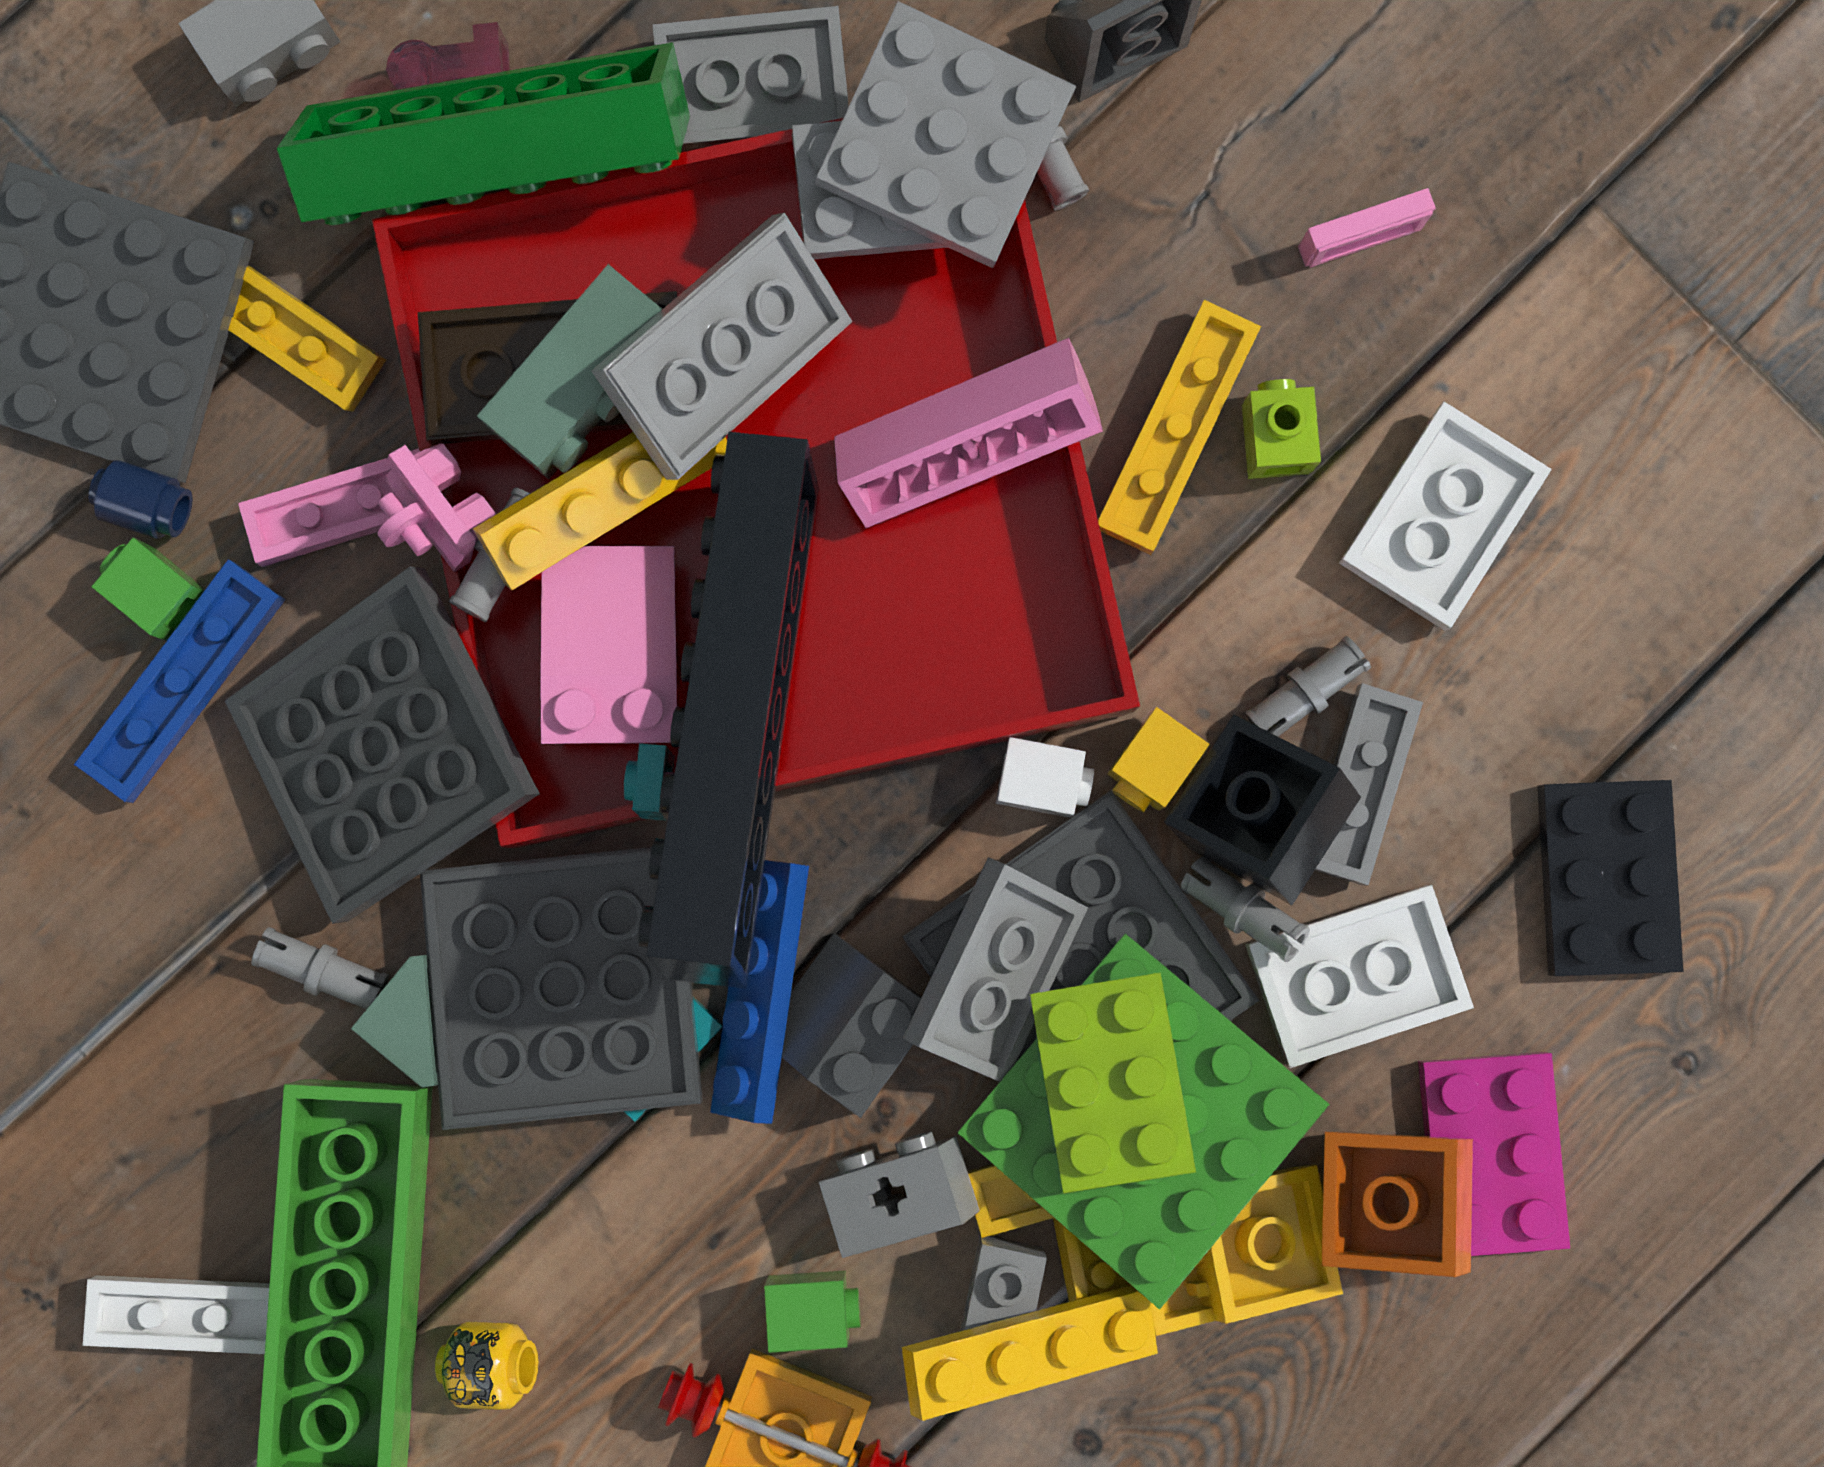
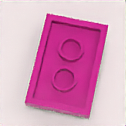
[1418,1052,1570,1256]

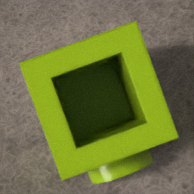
[1242,379,1321,479]

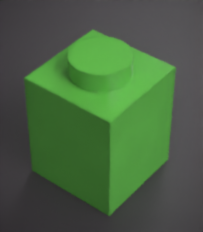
[91,538,205,641]
[764,1270,861,1353]

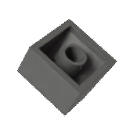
[782,933,922,1118]

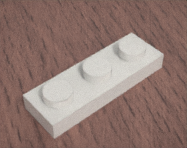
[83,1275,270,1354]

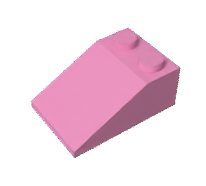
[541,546,677,744]

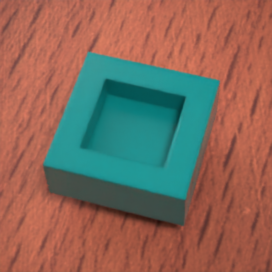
[624,743,675,821]

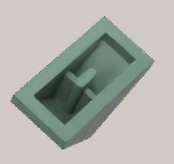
[351,955,438,1087]

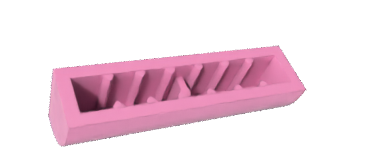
[834,338,1103,528]

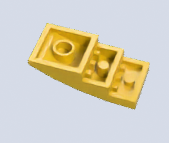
[1053,1164,1343,1336]

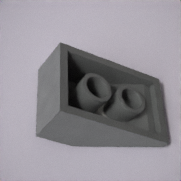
[1044,0,1202,102]

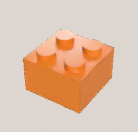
[1322,1131,1473,1277]

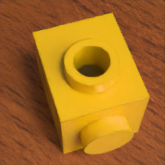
[1107,707,1210,812]

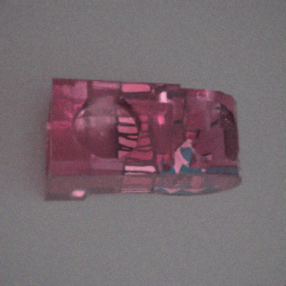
[386,22,510,90]

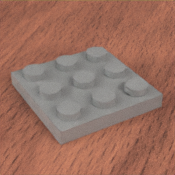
[815,1,1076,268]

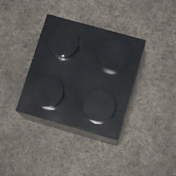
[1164,714,1361,905]

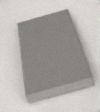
[591,213,852,480]

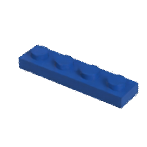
[74,559,286,803]
[710,860,809,1124]

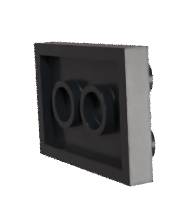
[1537,780,1684,977]

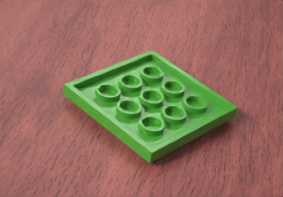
[957,933,1330,1310]

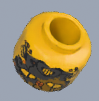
[435,1322,539,1410]

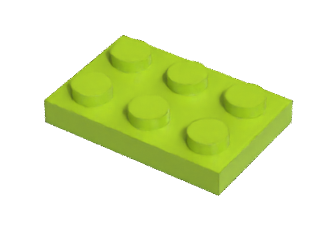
[1030,972,1196,1193]

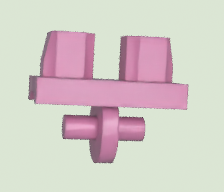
[377,443,496,572]

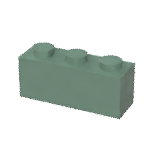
[477,264,662,480]

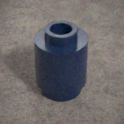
[88,460,193,539]

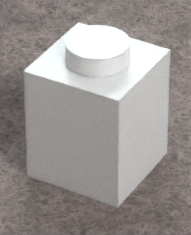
[996,737,1094,818]

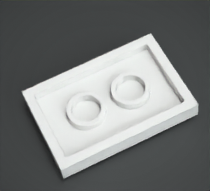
[1339,402,1552,631]
[1245,885,1474,1068]

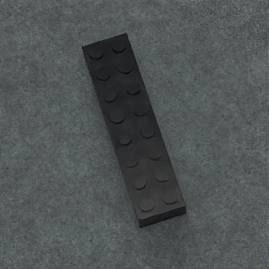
[638,432,819,989]

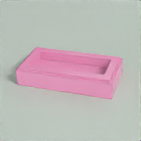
[1298,188,1436,268]

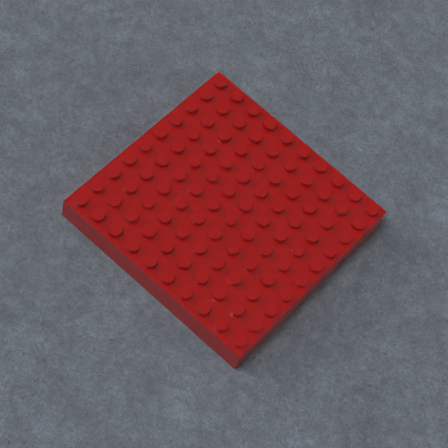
[372,118,1140,849]

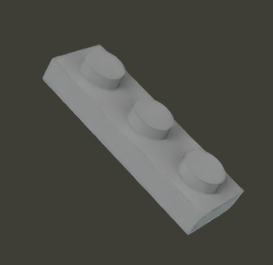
[1315,683,1423,886]

